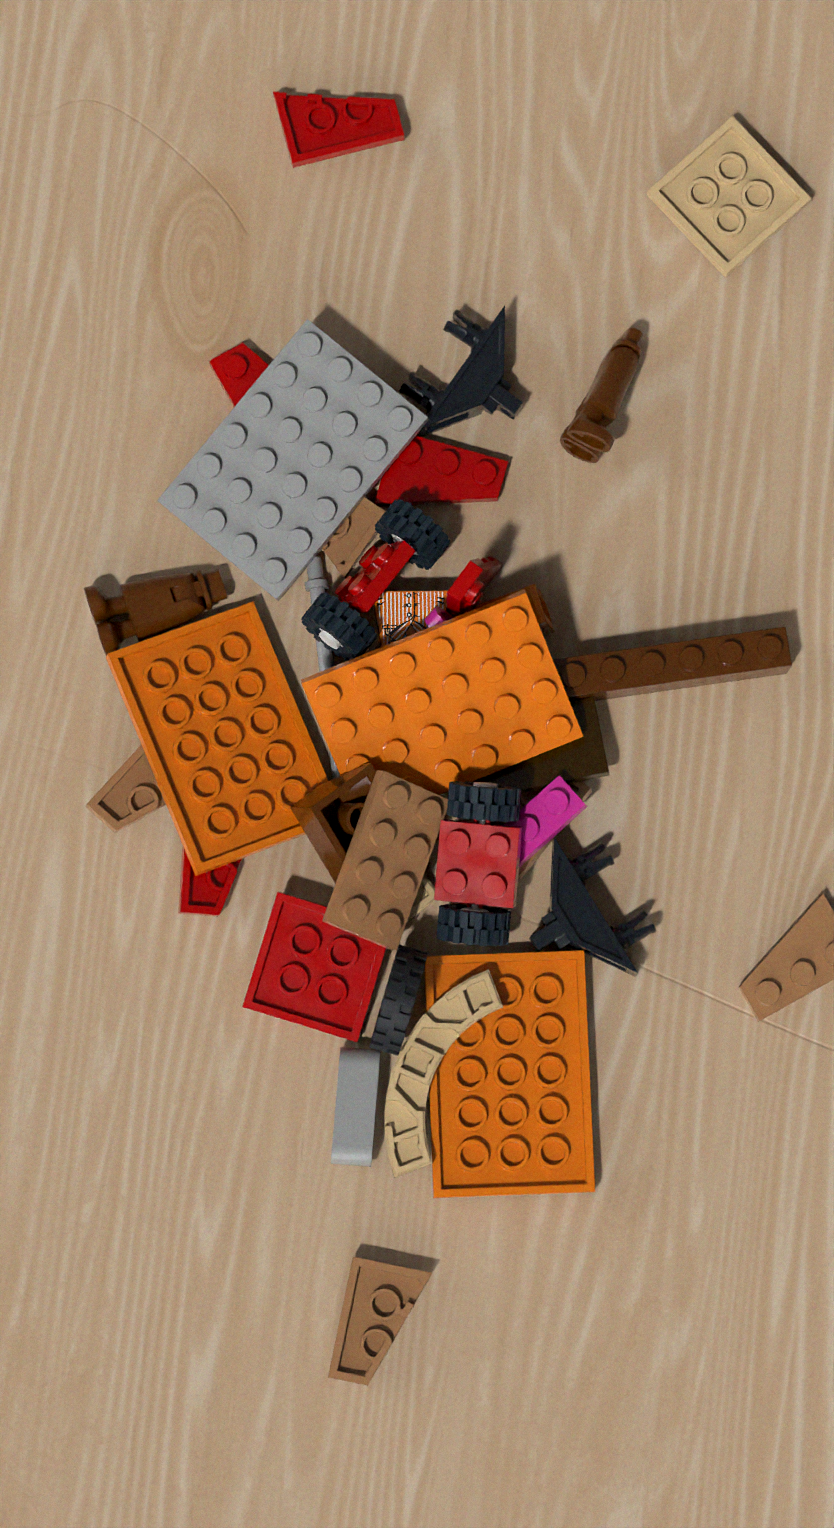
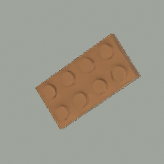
[322,770,448,950]

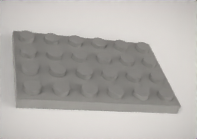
[157,319,429,601]

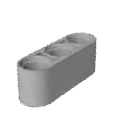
[331,1047,381,1167]

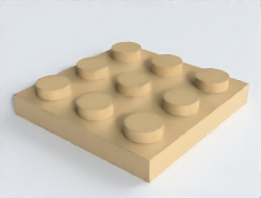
[647,116,812,278]

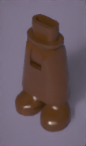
[560,327,643,463]
[84,569,228,656]

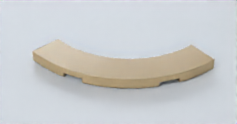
[384,969,503,1178]

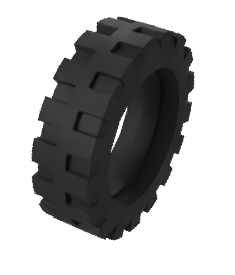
[369,945,428,1056]

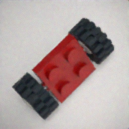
[301,499,450,661]
[434,781,522,946]

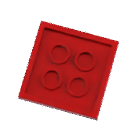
[242,892,386,1042]

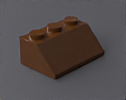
[290,763,430,884]

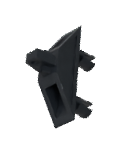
[399,305,523,437]
[529,837,656,977]

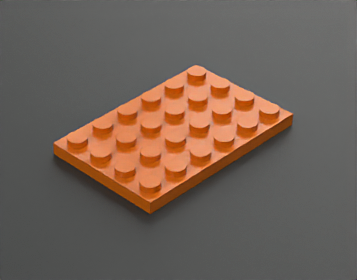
[301,589,584,795]
[106,601,328,876]
[424,950,595,1198]

